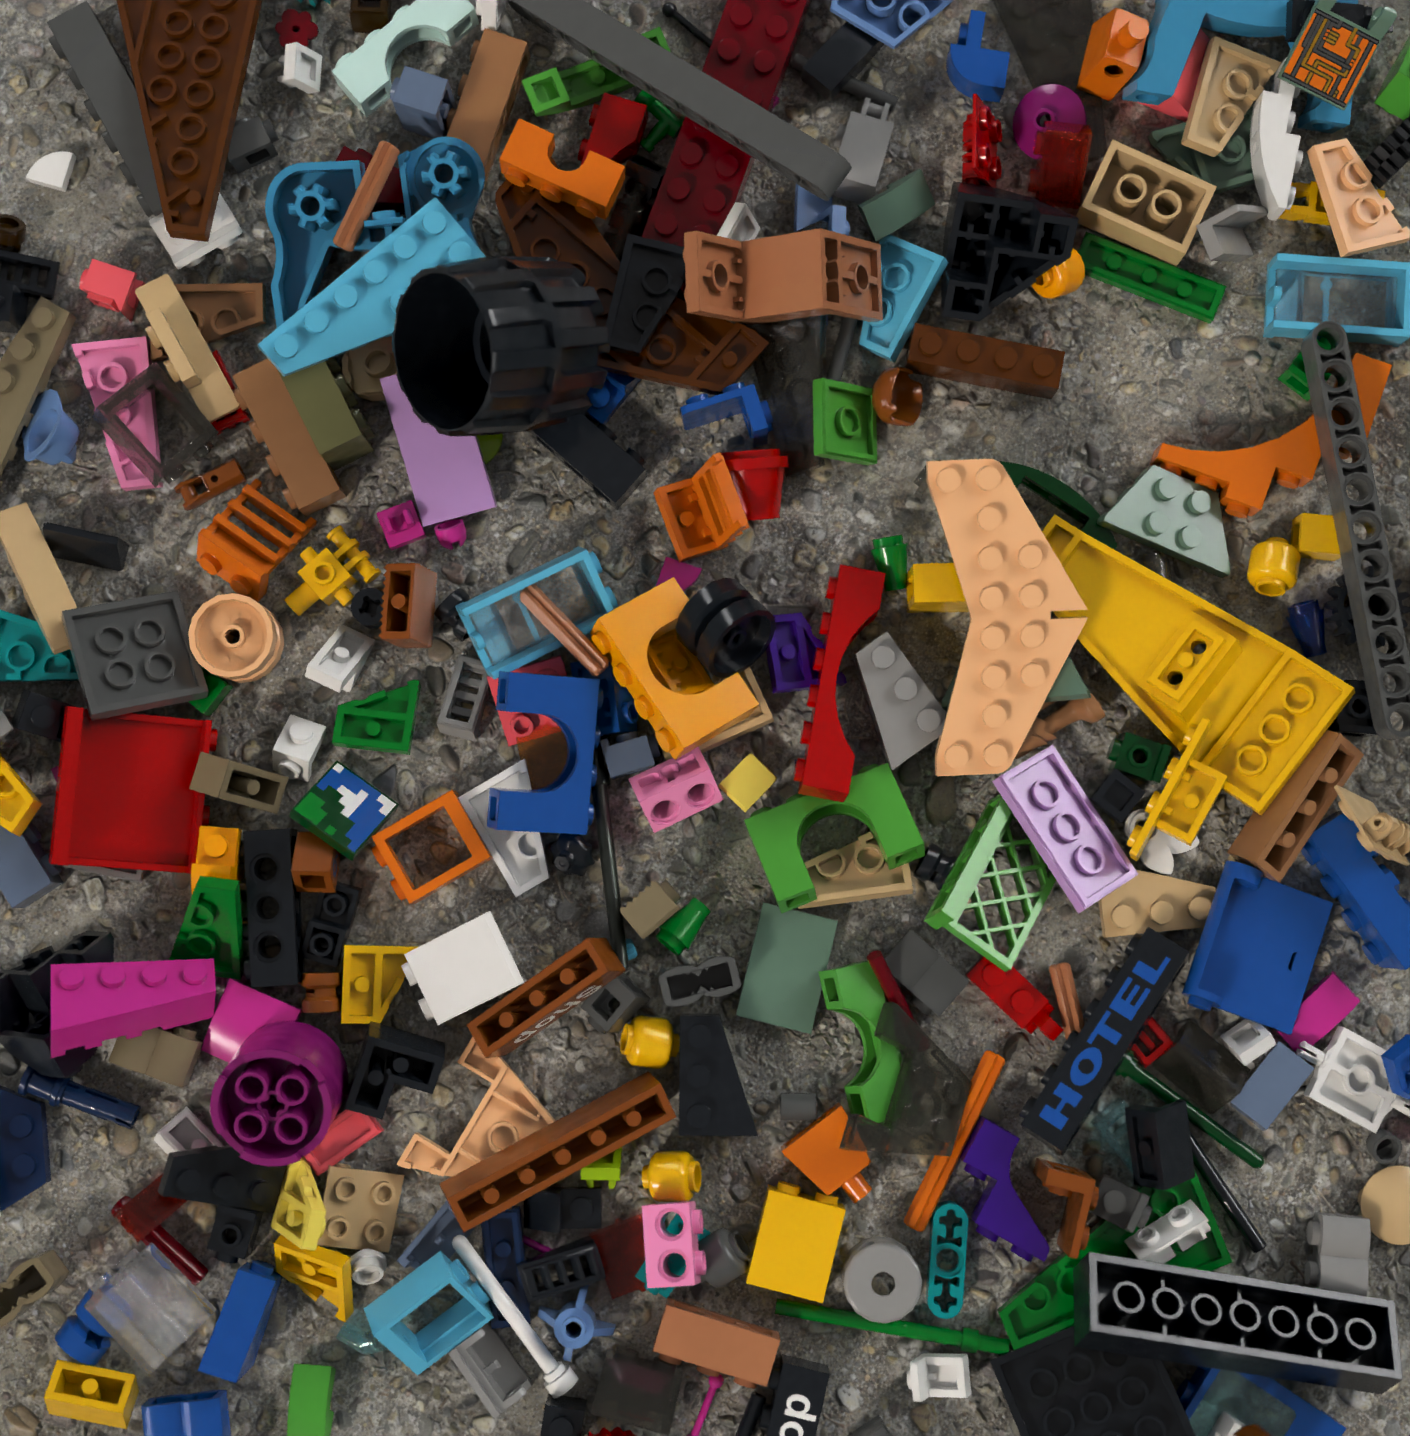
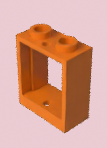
[371,790,493,904]

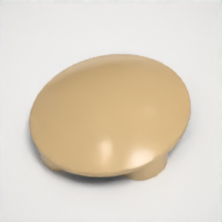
[1357,1165,1410,1245]

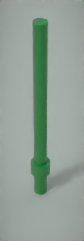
[774,1298,1010,1355]

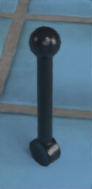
[662,2,712,48]

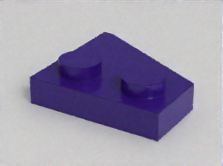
[766,612,847,694]

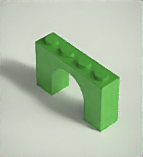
[744,762,925,914]

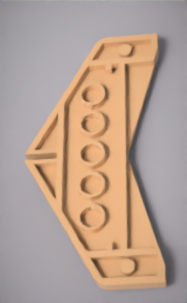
[926,459,1088,776]

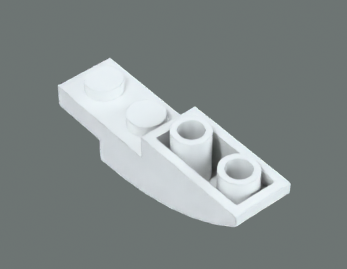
[1250,57,1303,221]

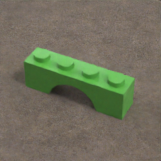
[818,961,911,1125]

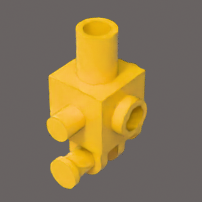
[284,525,381,616]

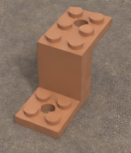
[683,228,883,325]

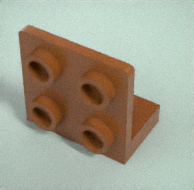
[1033,1158,1099,1259]

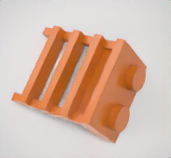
[653,452,750,563]
[196,479,317,602]

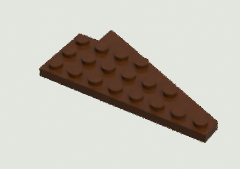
[117,0,262,242]

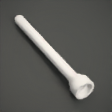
[452,1235,579,1399]

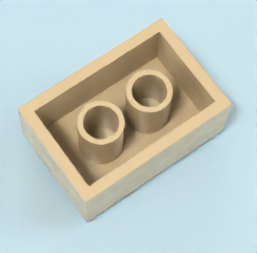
[1076,139,1217,267]

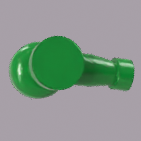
[634,90,685,153]

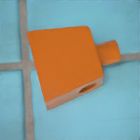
[1076,8,1150,101]
[781,1102,872,1203]

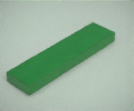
[1078,232,1226,324]

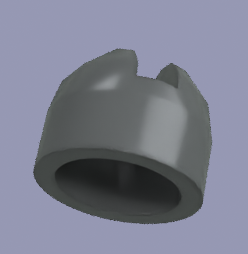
[1366,1129,1402,1164]

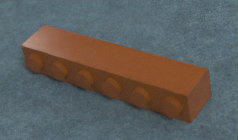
[439,1071,676,1233]

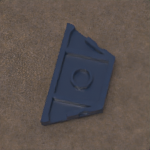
[0,1085,51,1212]

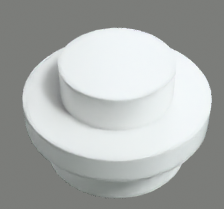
[350,1249,387,1285]

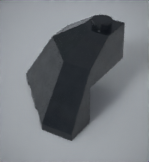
[941,181,1079,322]
[0,931,114,1079]

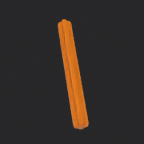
[904,1050,1005,1232]

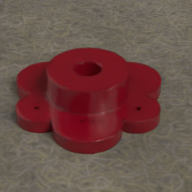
[275,9,319,48]

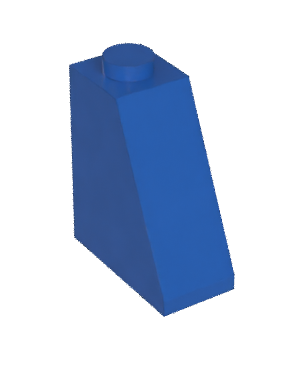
[198,1260,282,1383]

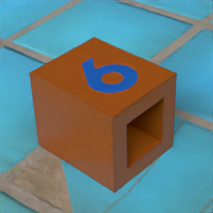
[291,832,341,893]

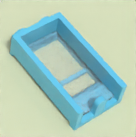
[1263,253,1410,347]
[455,546,618,680]

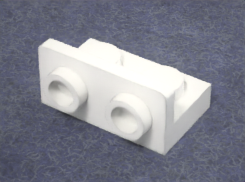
[149,192,243,269]

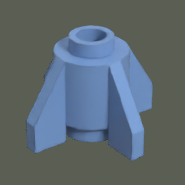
[537,1285,616,1362]

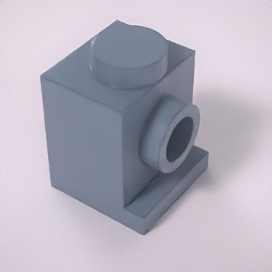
[600,731,661,780]

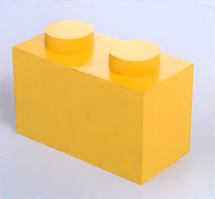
[44,1359,139,1429]

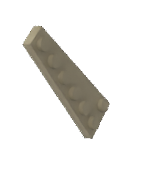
[0,296,77,488]

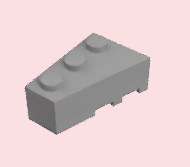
[853,632,947,771]

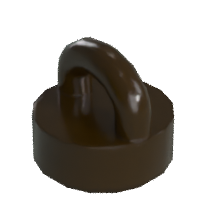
[0,214,26,253]

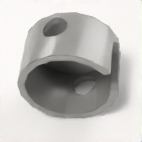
[841,1236,922,1324]

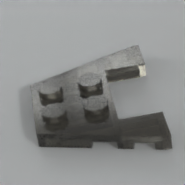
[839,1002,972,1156]

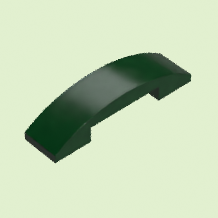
[999,461,1118,550]

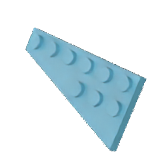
[258,197,486,377]

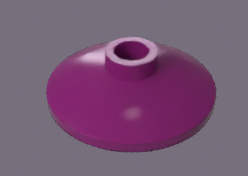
[1013,84,1087,161]

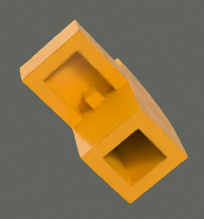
[191,826,245,900]

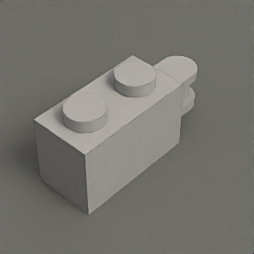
[833,97,894,204]

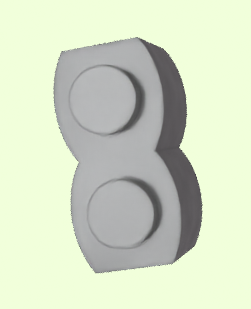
[1304,1212,1371,1296]

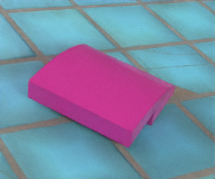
[201,978,302,1063]

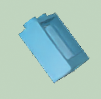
[364,1250,494,1376]

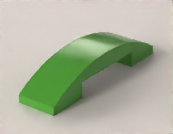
[521,27,671,117]

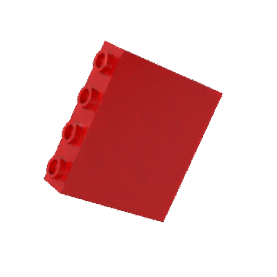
[49,706,218,874]

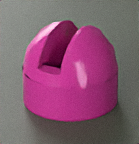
[434,518,467,550]

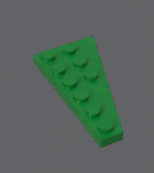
[997,1171,1232,1350]

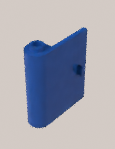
[1182,861,1333,1035]

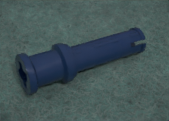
[18,1066,141,1130]

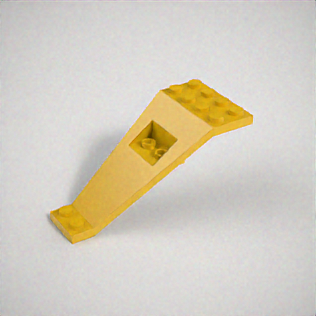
[1042,514,1355,816]

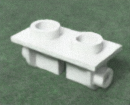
[1124,1199,1211,1264]

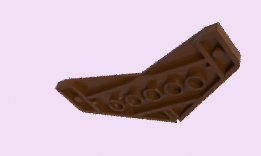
[495,157,769,395]

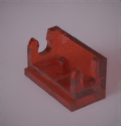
[112,1174,190,1246]

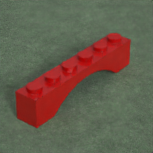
[578,92,648,166]
[793,564,886,802]

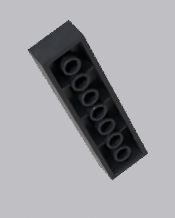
[1073,1252,1403,1394]

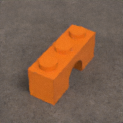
[499,118,625,220]

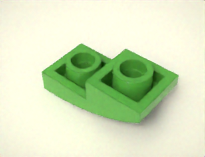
[287,1364,336,1436]

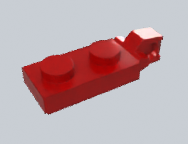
[965,956,1064,1041]

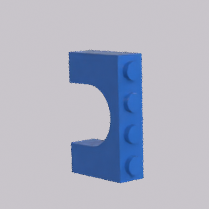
[487,671,603,835]

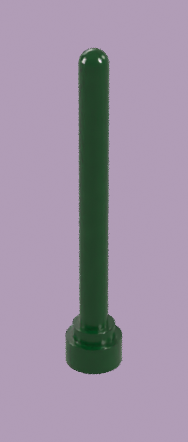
[1114,1050,1264,1169]

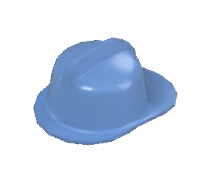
[22,389,80,465]

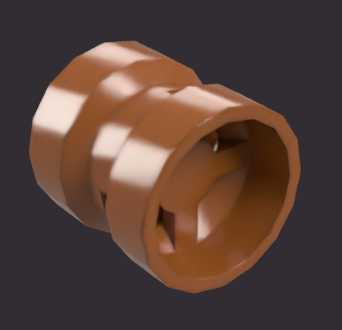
[301,972,341,1013]

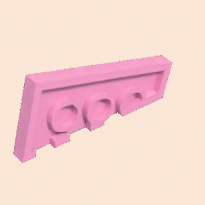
[71,336,163,491]

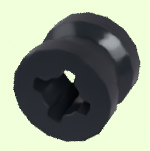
[351,588,384,629]

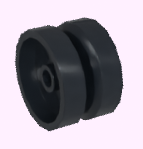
[676,578,776,678]

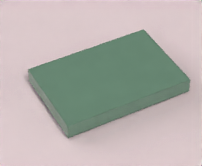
[736,902,838,1034]

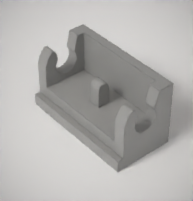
[448,1322,533,1419]

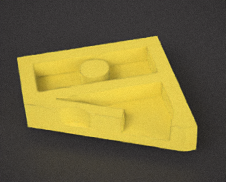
[270,1156,326,1251]

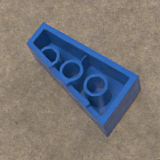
[1301,811,1410,970]

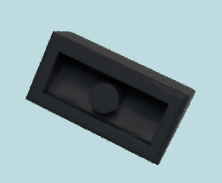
[43,522,129,571]

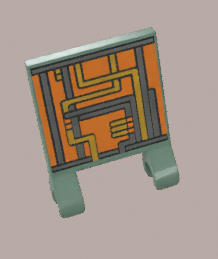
[1277,0,1397,110]

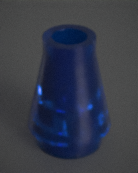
[1285,599,1327,658]

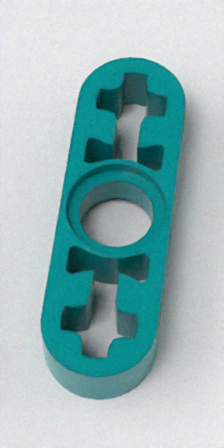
[926,1200,968,1319]

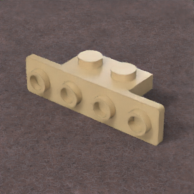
[135,274,240,423]

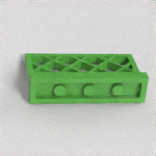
[924,794,1056,972]

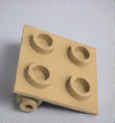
[1334,785,1410,866]
[317,1163,404,1253]

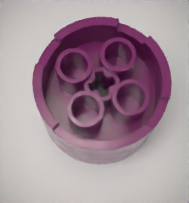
[210,1021,348,1167]

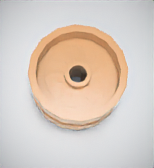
[188,593,284,683]

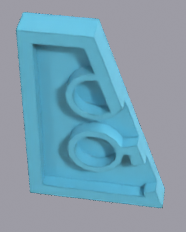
[859,234,949,363]

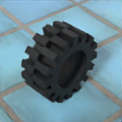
[1363,116,1410,189]

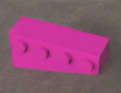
[51,959,216,1058]

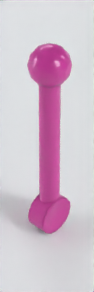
[687,1374,724,1436]

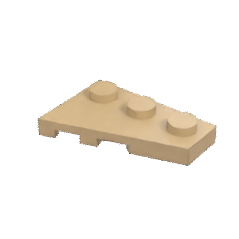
[1181,36,1282,157]

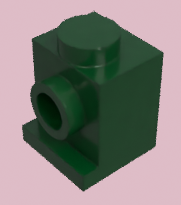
[1106,732,1172,785]

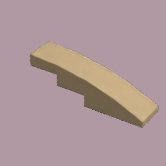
[0,502,77,655]

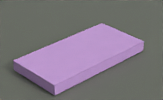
[380,374,497,527]
[992,744,1138,913]

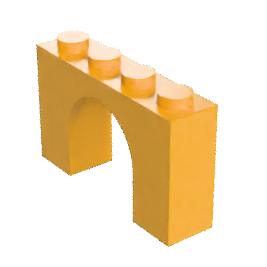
[590,577,759,760]

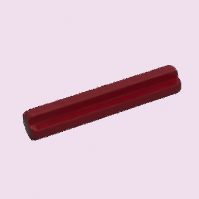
[111,1196,208,1287]

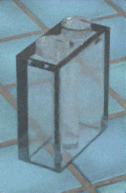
[83,1242,217,1376]

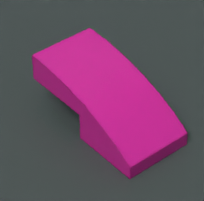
[1276,971,1360,1052]

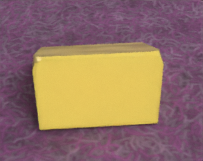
[718,753,777,812]

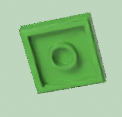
[813,378,877,466]

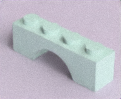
[332,0,479,118]

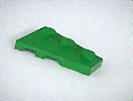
[169,876,244,980]

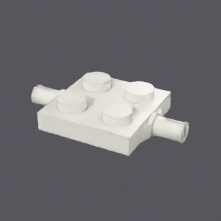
[1296,1026,1410,1133]

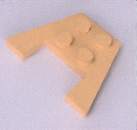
[397,1036,556,1177]

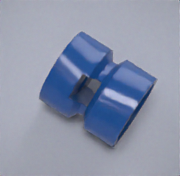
[55,1288,131,1366]

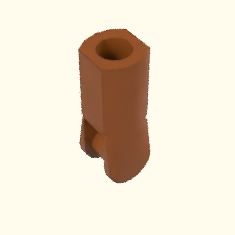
[174,457,247,511]

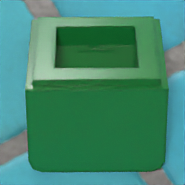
[188,666,233,717]

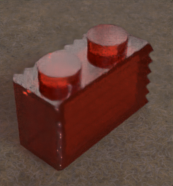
[1027,121,1093,209]

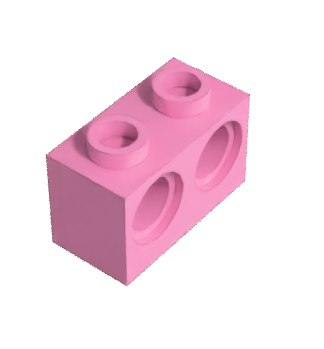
[628,747,724,833]
[642,1201,706,1288]

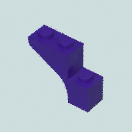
[960,1115,1050,1262]

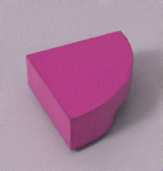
[656,557,702,591]

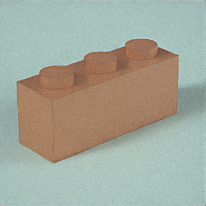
[653,1297,780,1389]

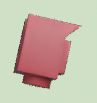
[79,259,145,322]

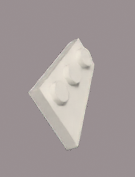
[458,758,550,897]

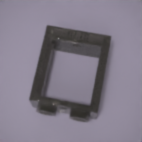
[92,361,219,487]

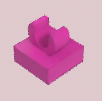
[376,500,427,550]

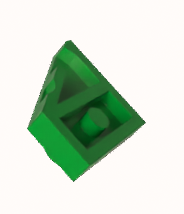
[332,680,421,755]

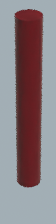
[867,950,928,1052]

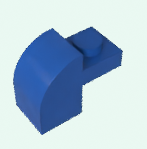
[946,10,1010,103]

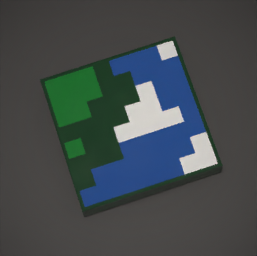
[289,761,399,861]

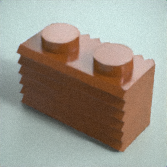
[378,563,437,648]

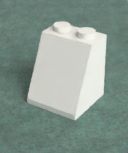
[401,911,525,1025]

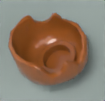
[872,367,923,426]

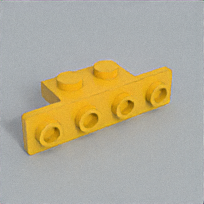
[1126,717,1228,861]

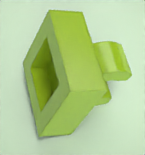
[581,1147,622,1189]

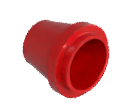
[721,448,789,521]

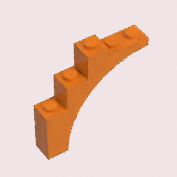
[1149,352,1392,518]

